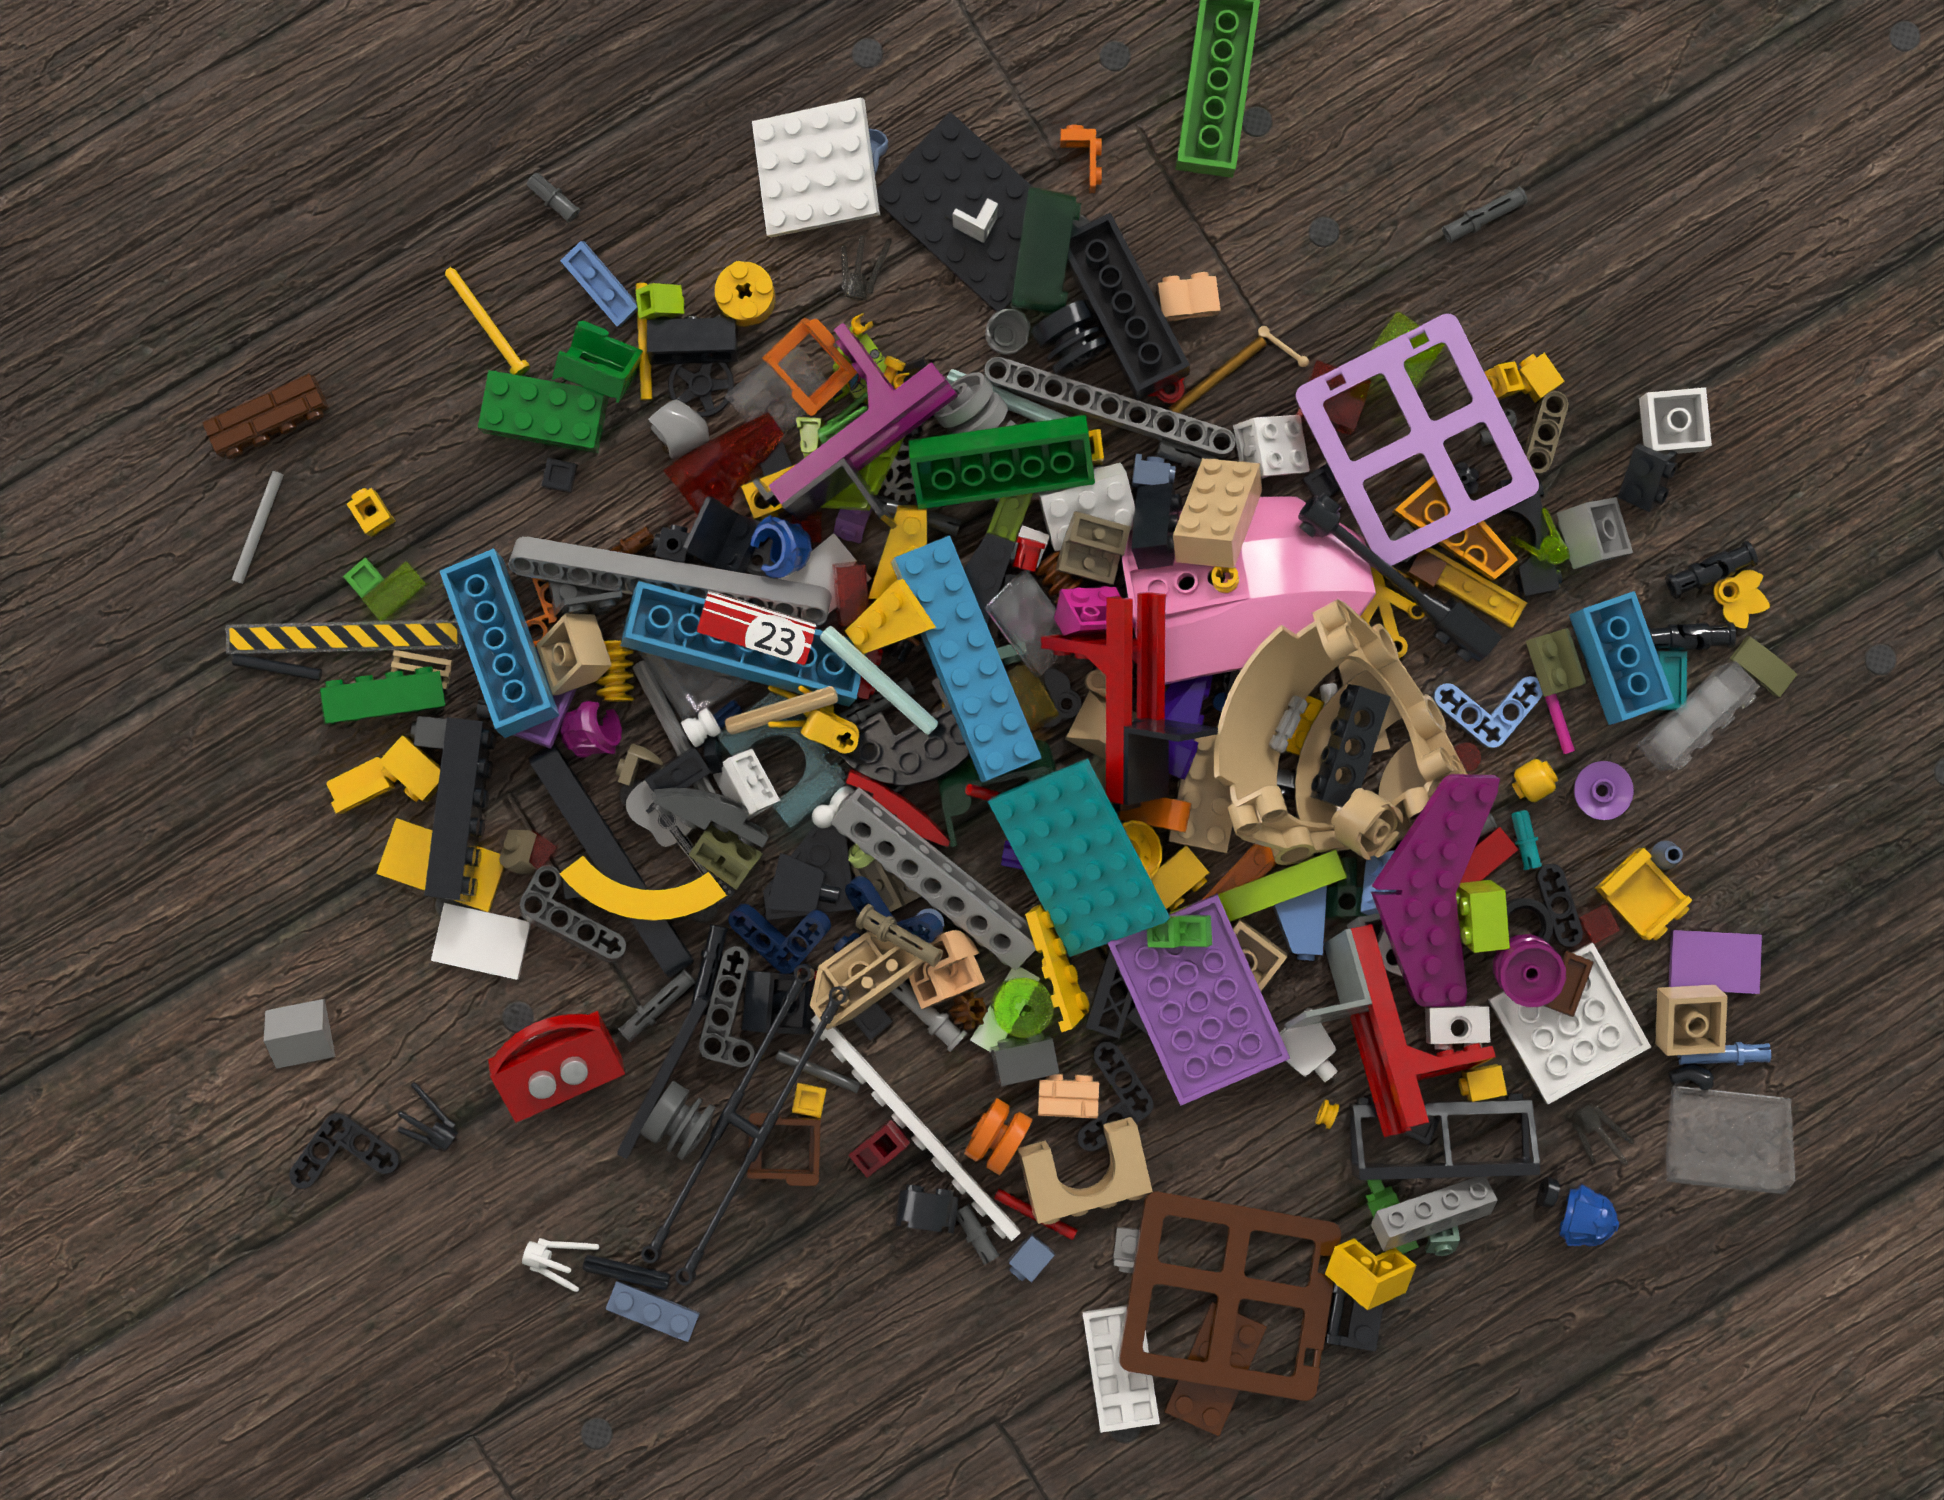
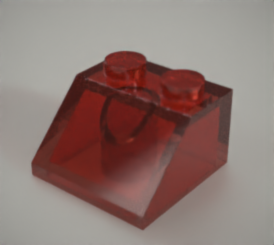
[1296,360,1371,435]

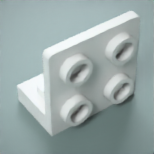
[1233,415,1310,479]
[713,749,780,820]

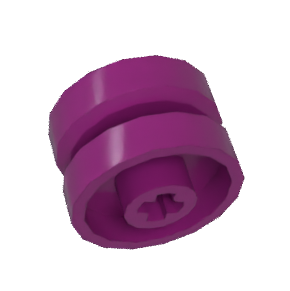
[1493,934,1566,1007]

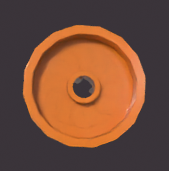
[964,1098,1033,1176]

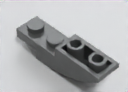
[651,788,769,848]

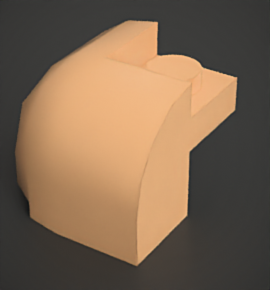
[909,930,985,1009]

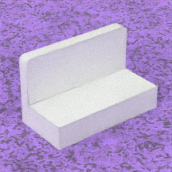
[952,198,998,243]

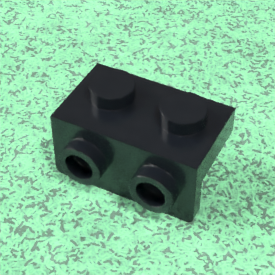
[1618,444,1678,512]

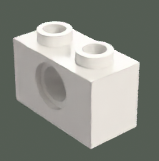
[1425,1006,1490,1049]

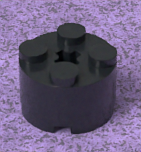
[895,1184,959,1234]

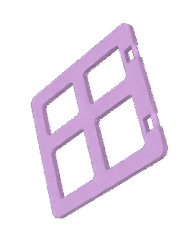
[1296,314,1539,566]

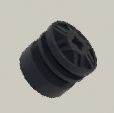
[1031,300,1109,375]

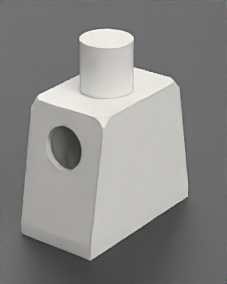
[1279,1008,1338,1082]

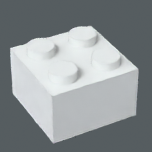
[1639,388,1712,455]

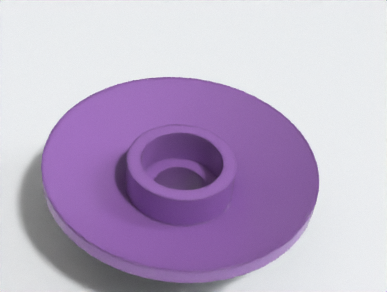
[1574,761,1634,820]

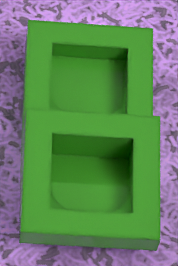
[1147,915,1212,948]

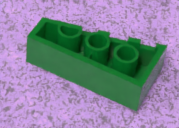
[319,666,445,725]

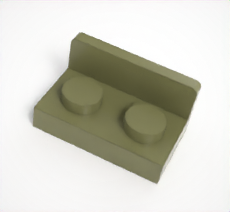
[1526,628,1586,697]

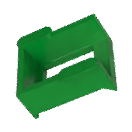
[552,321,643,403]

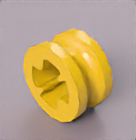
[1211,566,1239,593]
[1315,1099,1339,1129]

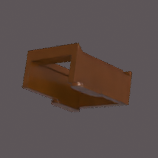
[747,1113,821,1186]

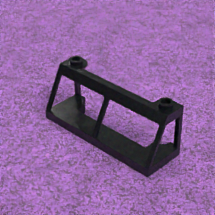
[1349,1093,1540,1180]

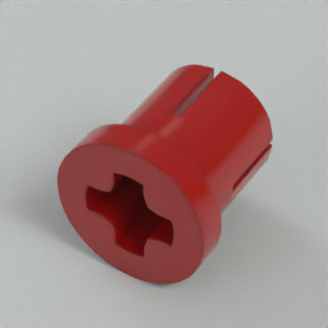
[1013,536,1046,572]

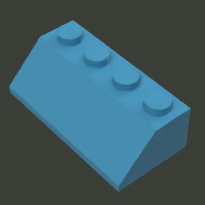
[1569,591,1675,725]

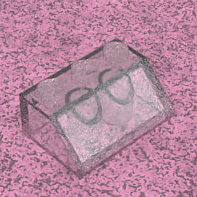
[724,345,826,447]

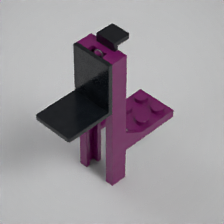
[752,323,958,529]

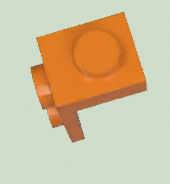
[1060,125,1102,193]

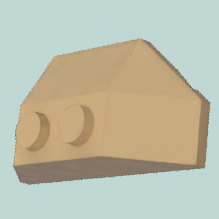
[810,931,925,1030]

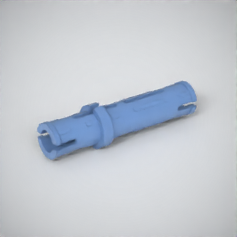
[1677,1042,1771,1066]

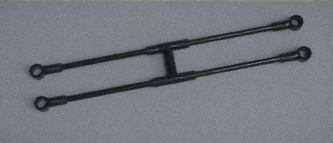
[641,964,850,1286]

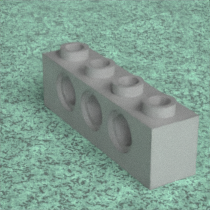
[1371,1177,1498,1252]

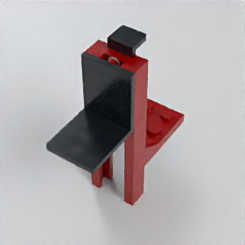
[1041,592,1218,811]

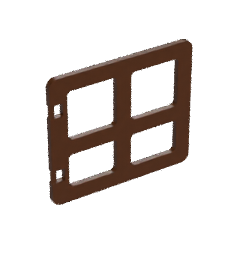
[1118,1191,1341,1401]

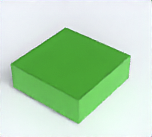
[343,557,386,599]

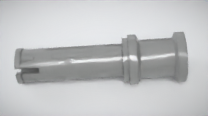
[891,981,968,1052]

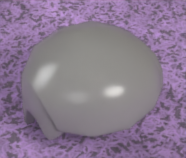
[985,308,1031,355]

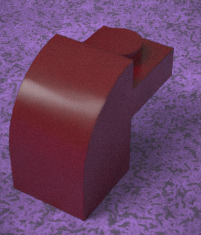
[848,1120,910,1178]

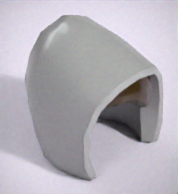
[648,399,709,460]

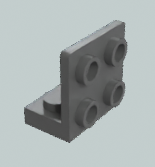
[548,581,623,617]

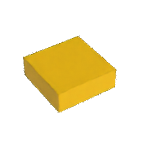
[792,1083,827,1118]

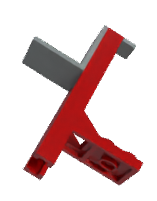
[1285,913,1496,1138]

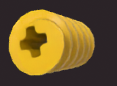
[596,640,634,702]

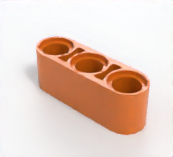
[1117,798,1192,833]

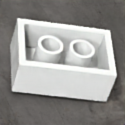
[1037,462,1135,551]

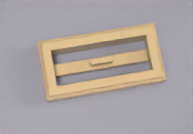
[391,650,453,690]

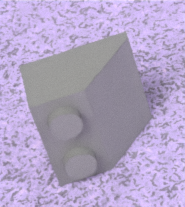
[1557,497,1633,569]

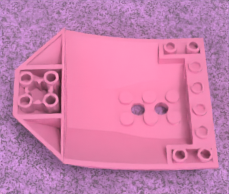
[1122,496,1376,685]

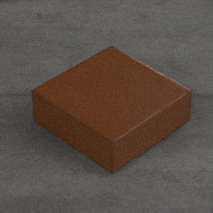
[1406,549,1447,590]

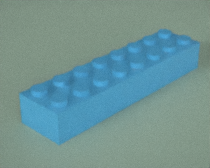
[891,536,1041,783]
[620,581,866,707]

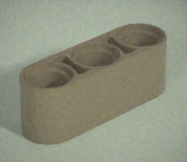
[1524,391,1569,477]

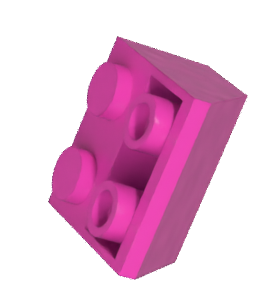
[1054,586,1136,636]

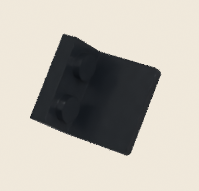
[683,496,760,573]

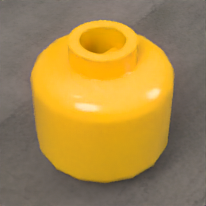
[1512,759,1559,803]

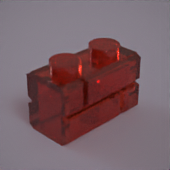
[832,561,869,626]

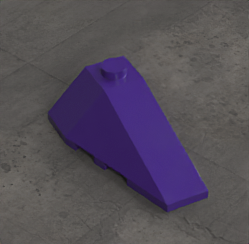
[1165,675,1213,780]

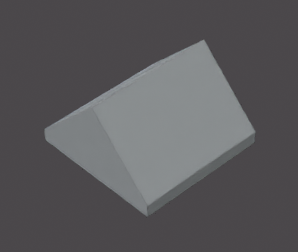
[264,999,336,1069]

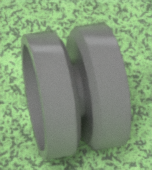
[933,372,1008,435]

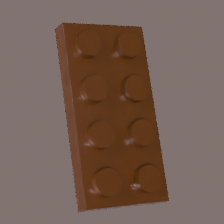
[1164,1301,1267,1436]

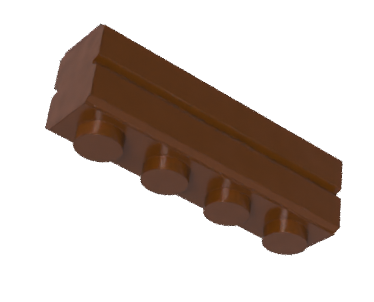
[202,373,329,459]

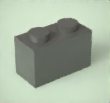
[990,1032,1059,1086]

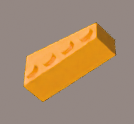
[1393,476,1518,581]

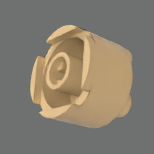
[1331,788,1403,860]

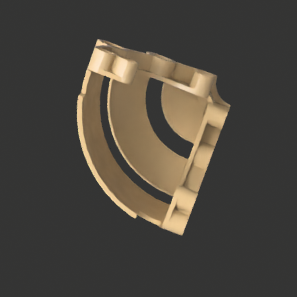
[1214,599,1467,865]

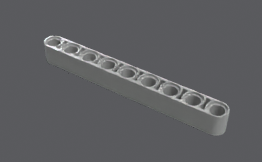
[984,357,1235,459]

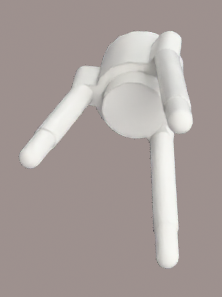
[522,1238,599,1292]

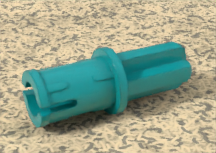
[1512,810,1542,870]

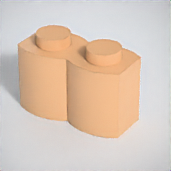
[1156,272,1221,322]

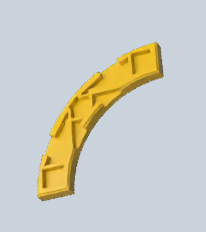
[559,856,727,920]

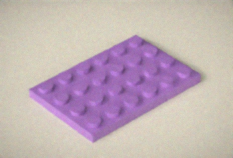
[1108,894,1290,1106]

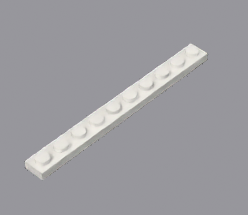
[811,1015,1020,1241]

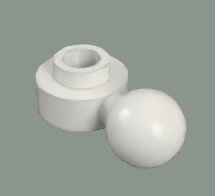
[812,786,855,828]

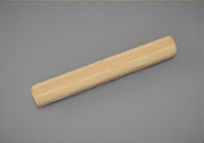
[725,686,838,735]

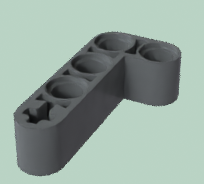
[519,865,626,963]
[699,946,757,1067]

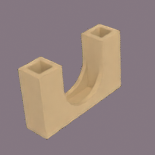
[1017,1117,1153,1224]

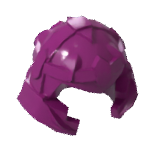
[561,701,622,758]

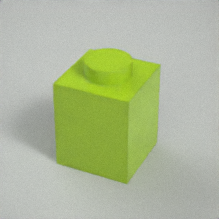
[636,283,684,320]

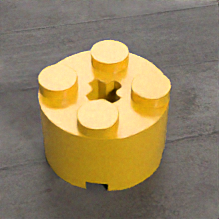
[715,261,776,326]

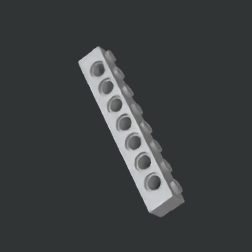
[831,787,1036,971]

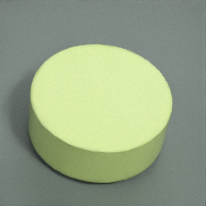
[848,843,875,868]

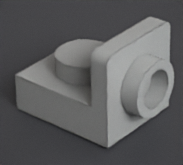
[1113,1227,1140,1273]

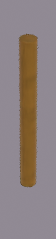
[1169,336,1267,414]

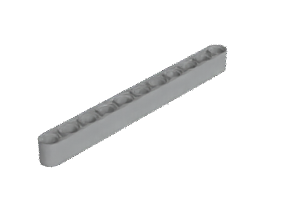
[508,537,832,625]

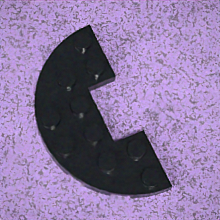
[837,678,971,786]

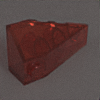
[664,412,784,516]

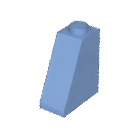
[1272,885,1327,961]

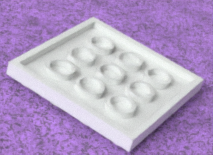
[752,97,880,238]
[1488,943,1651,1104]

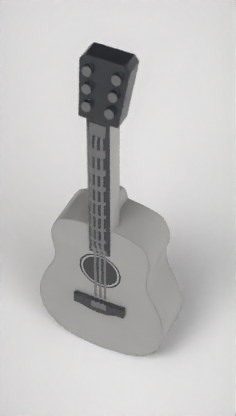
[626,780,735,904]

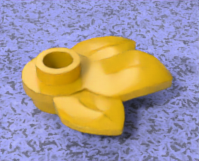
[1713,570,1770,629]

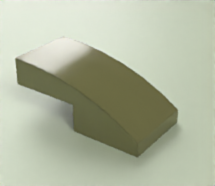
[1730,636,1797,697]

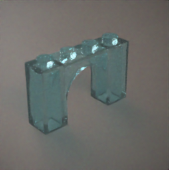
[716,692,847,829]

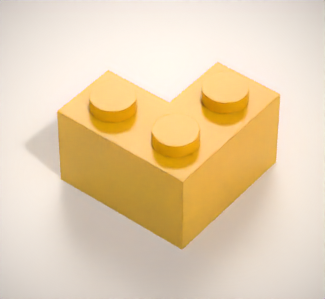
[1325,1238,1417,1310]

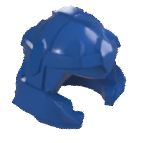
[750,515,813,578]
[1559,1184,1619,1246]

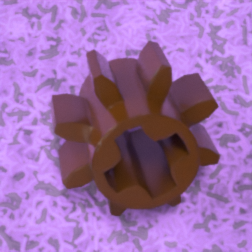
[949,992,988,1030]

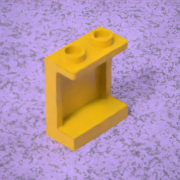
[1595,848,1692,940]

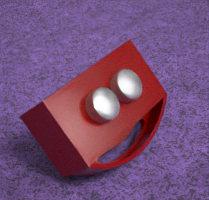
[488,1011,625,1123]

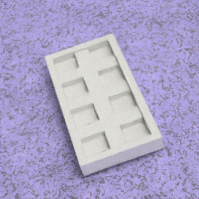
[1082,1305,1160,1433]

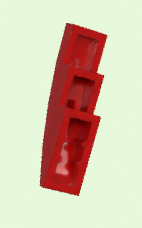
[846,768,950,847]

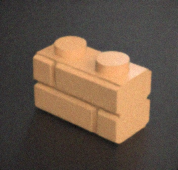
[1038,1074,1099,1118]

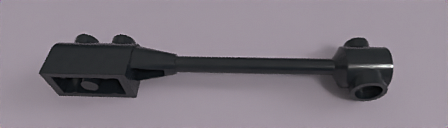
[1298,492,1503,662]

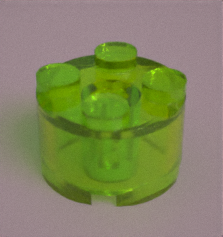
[991,977,1054,1038]

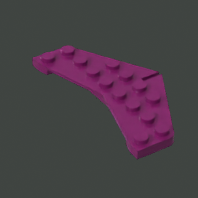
[1371,774,1500,1007]

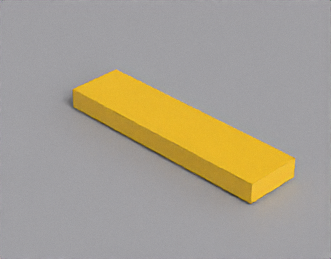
[1425,547,1527,629]

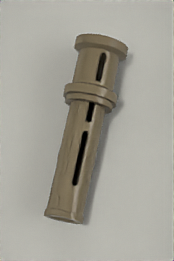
[856,904,943,967]

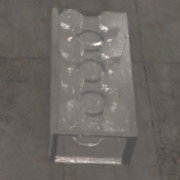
[1636,661,1760,771]

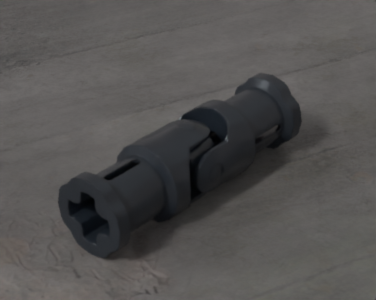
[1665,541,1758,599]
[1647,622,1736,651]

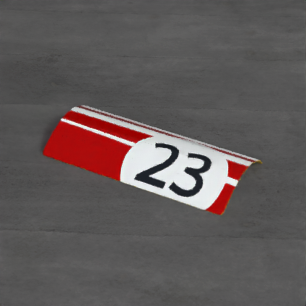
[697,590,816,665]

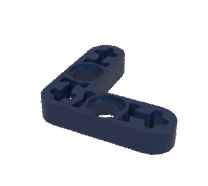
[845,876,943,948]
[728,904,831,974]

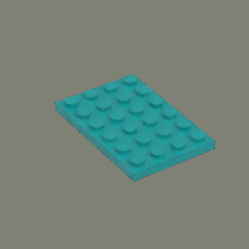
[988,758,1170,957]

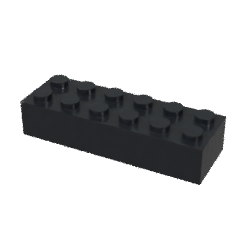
[1058,212,1190,400]
[424,717,496,902]

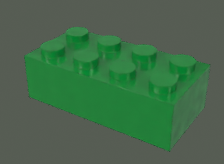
[478,370,609,454]

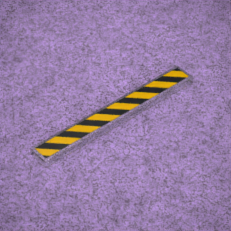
[226,619,463,655]

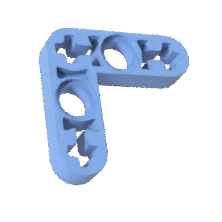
[1432,676,1543,748]

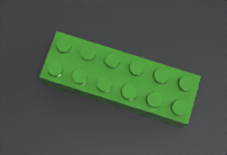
[1175,0,1260,178]

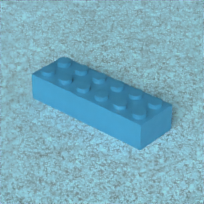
[440,549,560,738]

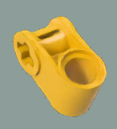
[800,707,860,754]

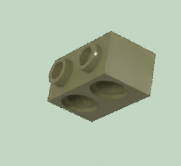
[688,824,763,890]

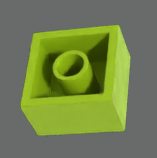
[1456,880,1510,953]

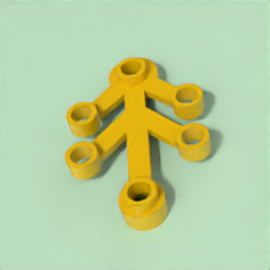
[1360,548,1425,658]

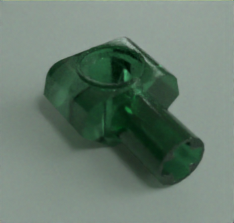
[1325,857,1367,919]

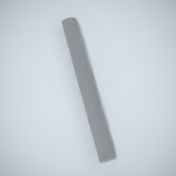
[232,471,284,584]

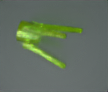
[1510,508,1570,564]

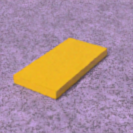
[376,818,505,912]

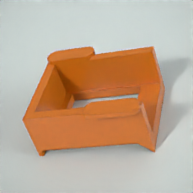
[762,317,857,416]

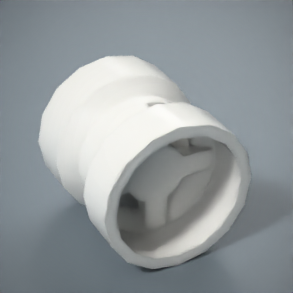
[681,707,722,747]

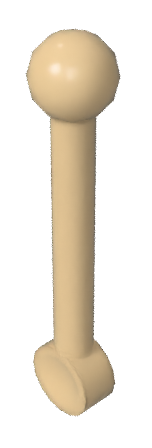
[1258,326,1309,367]

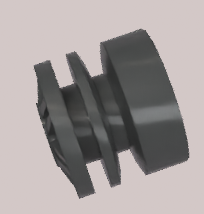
[640,1081,716,1161]

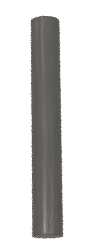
[775,1049,861,1094]

